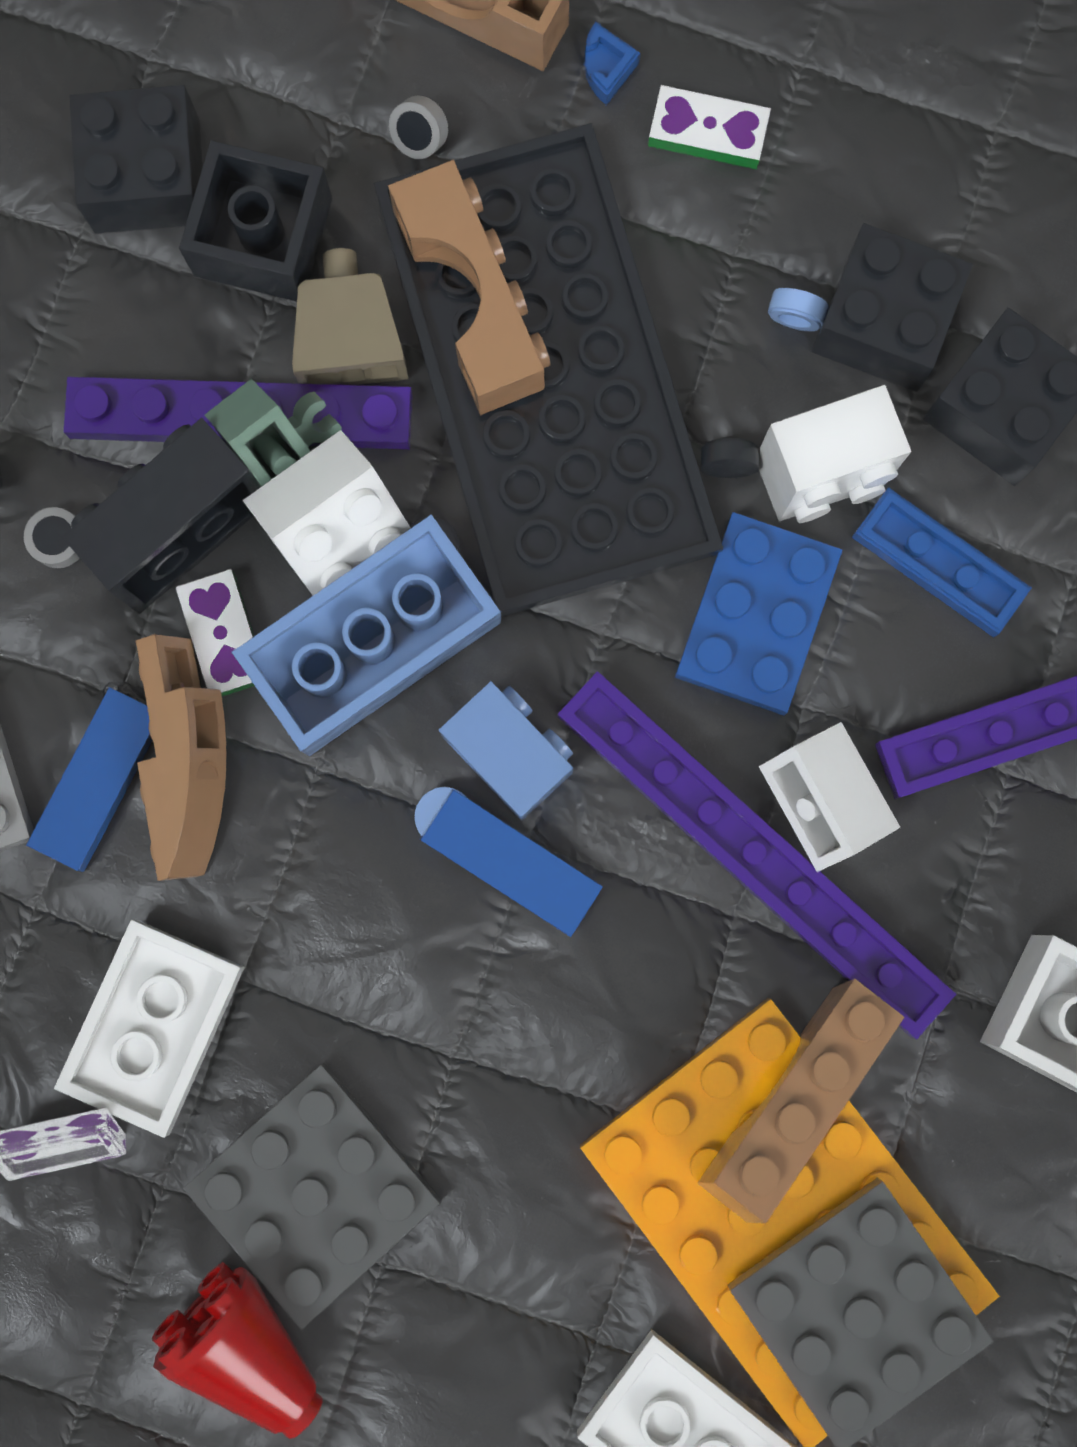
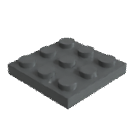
[183,1063,441,1330]
[727,1178,994,1447]

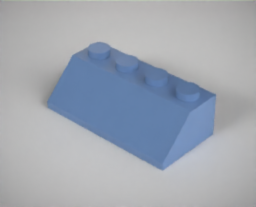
[232,515,501,756]

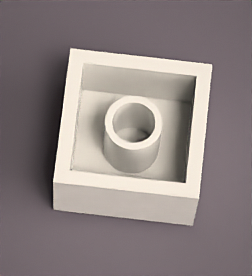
[759,385,912,523]
[243,430,411,596]
[980,935,1077,1092]

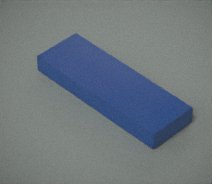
[851,487,1032,638]
[26,687,153,872]
[419,789,603,937]

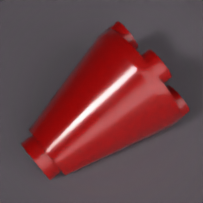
[152,1262,323,1439]

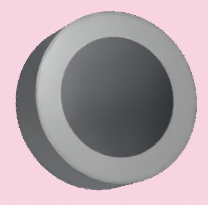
[389,96,448,159]
[24,507,80,568]

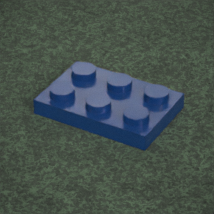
[674,512,842,715]

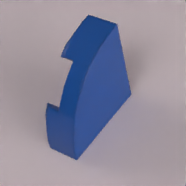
[584,22,640,105]

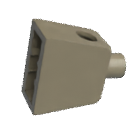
[292,248,408,385]

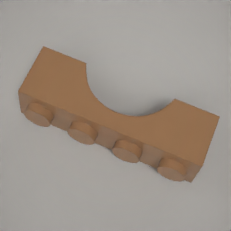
[396,0,569,71]
[388,160,551,415]
[697,979,904,1224]

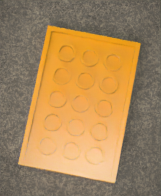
[580,998,1000,1447]

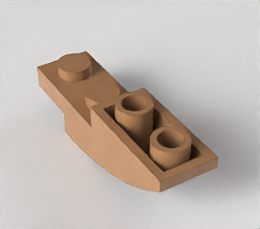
[136,634,227,881]

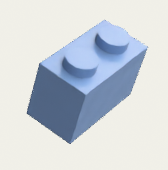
[438,681,573,821]

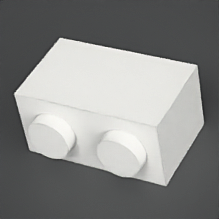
[759,722,901,872]

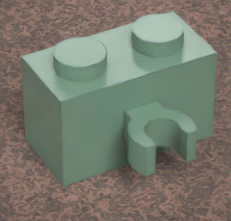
[205,378,342,487]

